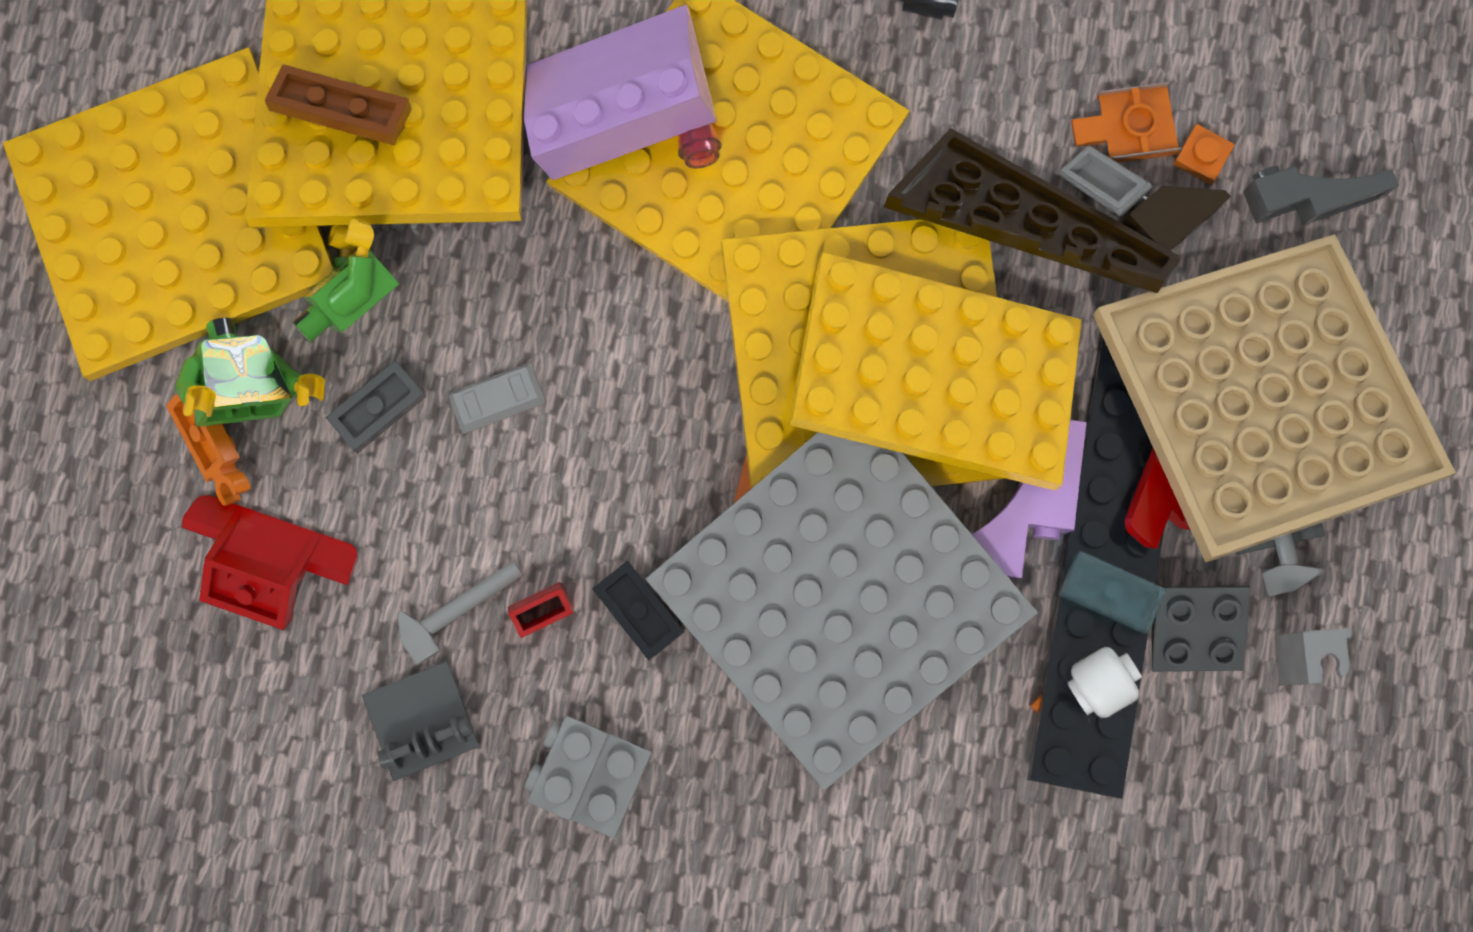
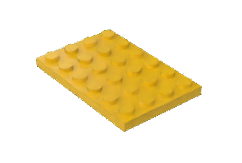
[788,252,1082,491]

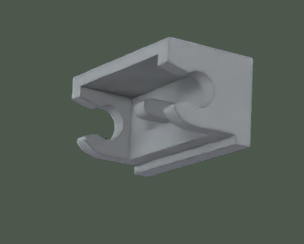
[1274,628,1351,686]

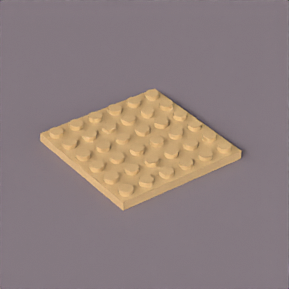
[1093,234,1456,563]

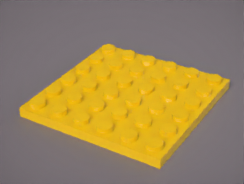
[245,0,527,227]
[546,0,910,302]
[3,47,335,381]
[721,219,1006,489]

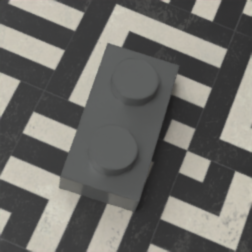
[325,360,427,454]

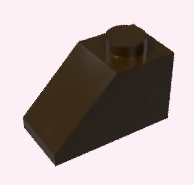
[1122,186,1231,251]

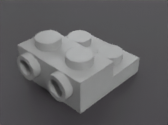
[524,715,652,839]

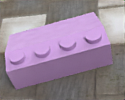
[524,5,717,180]

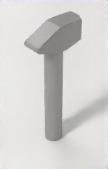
[1262,533,1323,596]
[397,561,523,666]

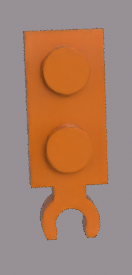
[166,393,251,506]

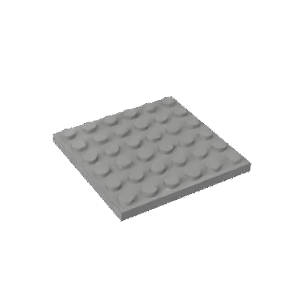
[646,432,1038,791]

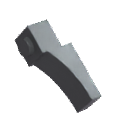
[1243,166,1399,226]

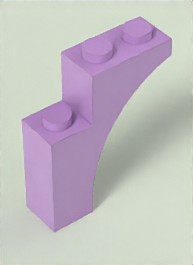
[972,420,1087,581]

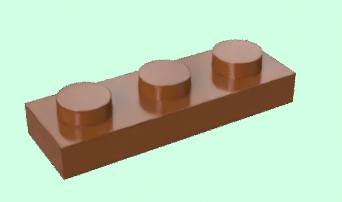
[264,64,411,146]

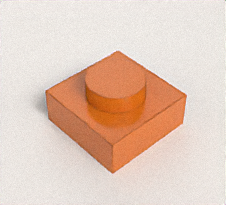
[1173,124,1235,185]

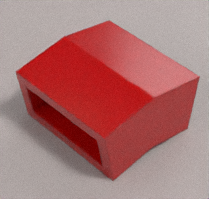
[508,582,574,638]

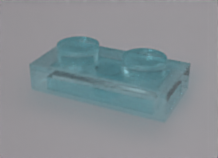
[1059,551,1167,634]

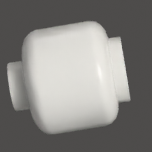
[1067,647,1142,718]

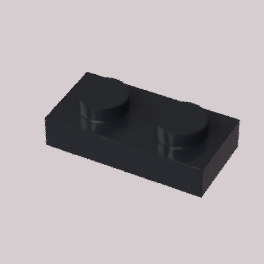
[592,560,685,661]

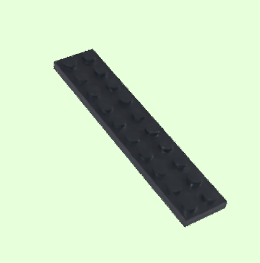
[1027,338,1164,799]

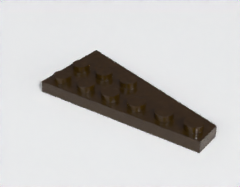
[884,128,1181,294]

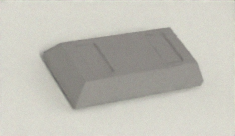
[1057,145,1152,216]
[447,362,546,434]

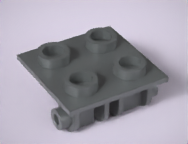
[1152,586,1250,672]
[362,661,480,781]

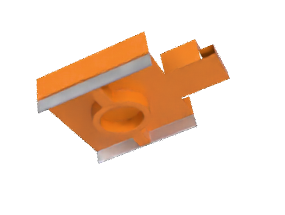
[1071,82,1182,163]

